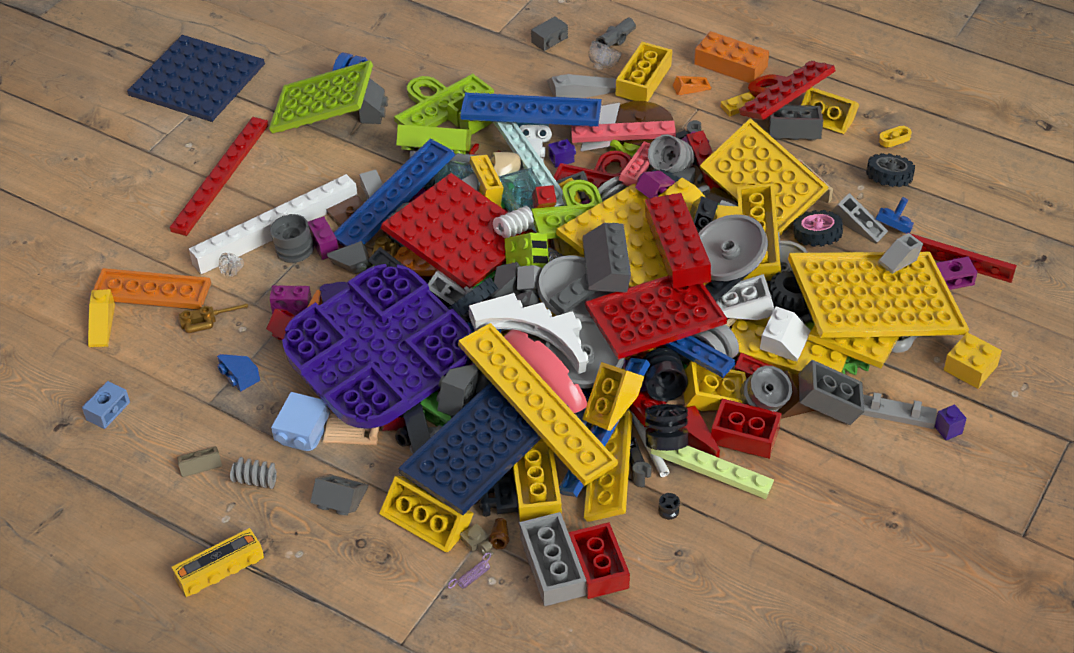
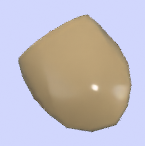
[491,152,521,183]

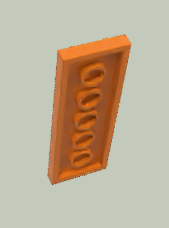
[93,268,211,309]

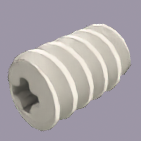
[493,206,534,238]

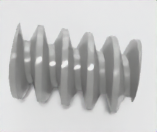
[230,457,277,489]

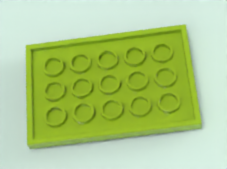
[269,60,373,134]

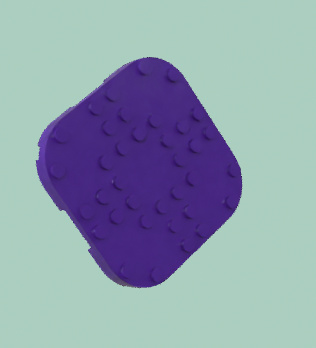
[283,264,471,429]

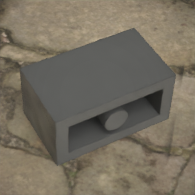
[531,16,568,51]

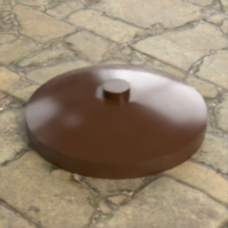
[615,101,674,146]

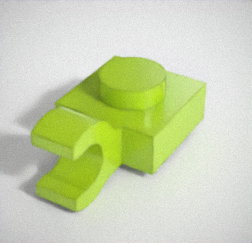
[610,140,640,158]

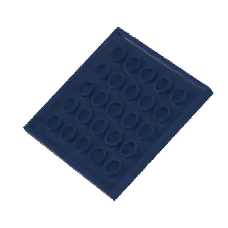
[127,35,265,122]

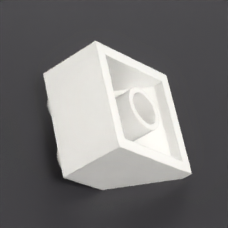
[760,307,810,362]

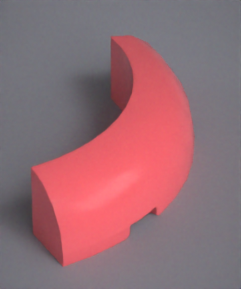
[504,329,587,413]

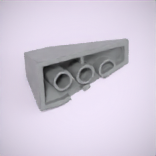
[547,74,616,98]

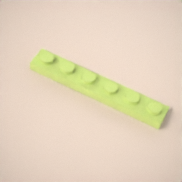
[651,446,774,499]

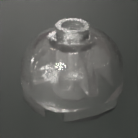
[588,41,622,70]

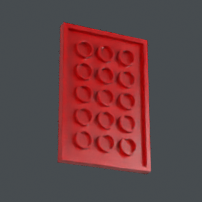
[585,276,727,360]

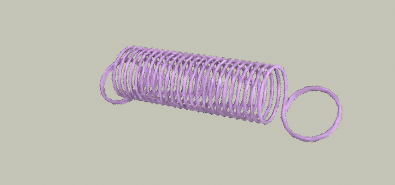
[448,553,491,589]

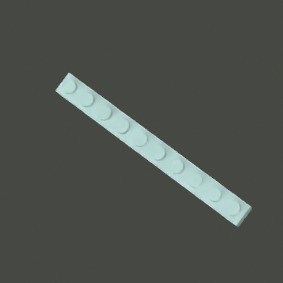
[493,121,565,207]

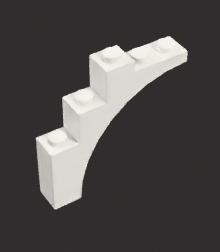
[469,293,589,374]

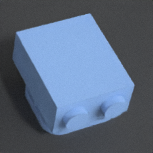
[271,392,330,451]

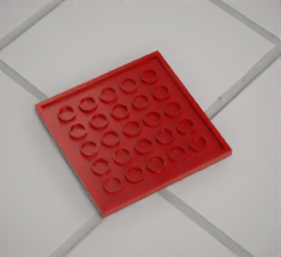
[381,173,537,289]

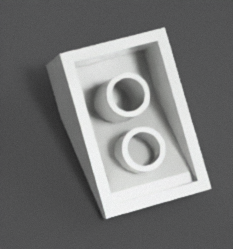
[716,274,774,320]

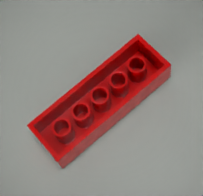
[645,193,711,289]

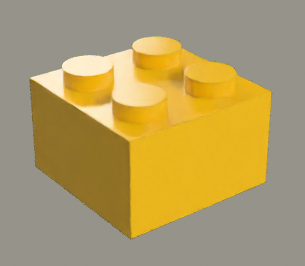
[943,332,1002,389]

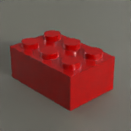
[711,398,782,459]
[568,522,630,599]

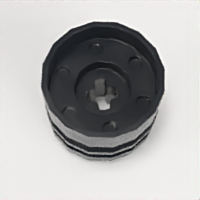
[643,348,688,402]
[645,404,689,451]

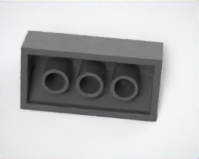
[582,223,631,292]

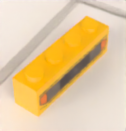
[172,528,264,597]

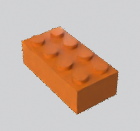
[694,31,769,83]

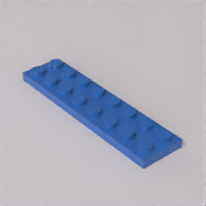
[460,92,602,127]
[334,138,455,247]

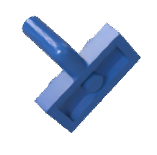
[876,197,914,234]

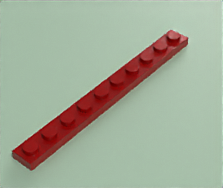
[170,117,269,236]

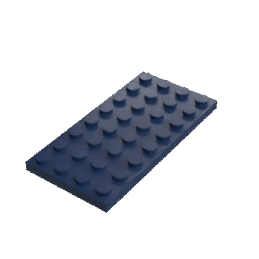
[398,382,569,515]

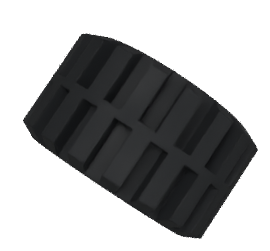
[768,270,809,317]

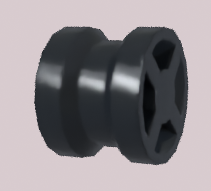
[658,493,680,520]

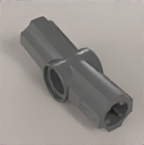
[596,17,636,50]

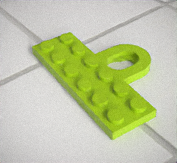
[394,74,494,127]
[531,180,602,239]

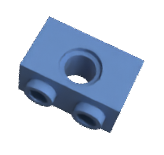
[82,381,130,429]

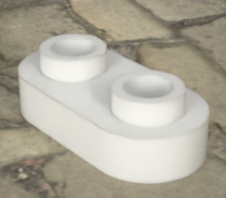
[519,125,552,143]

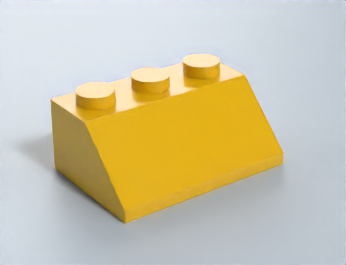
[801,87,859,134]

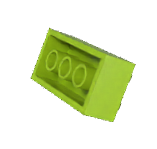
[396,124,472,154]

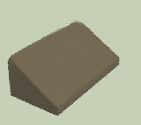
[177,446,222,477]

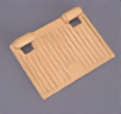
[323,408,380,445]

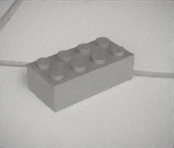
[519,512,586,606]

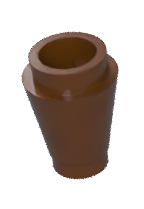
[488,518,510,550]

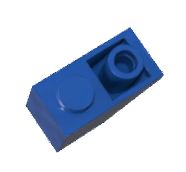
[217,354,261,392]

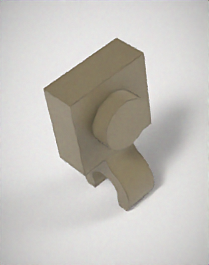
[460,524,493,559]

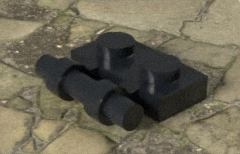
[479,474,518,517]

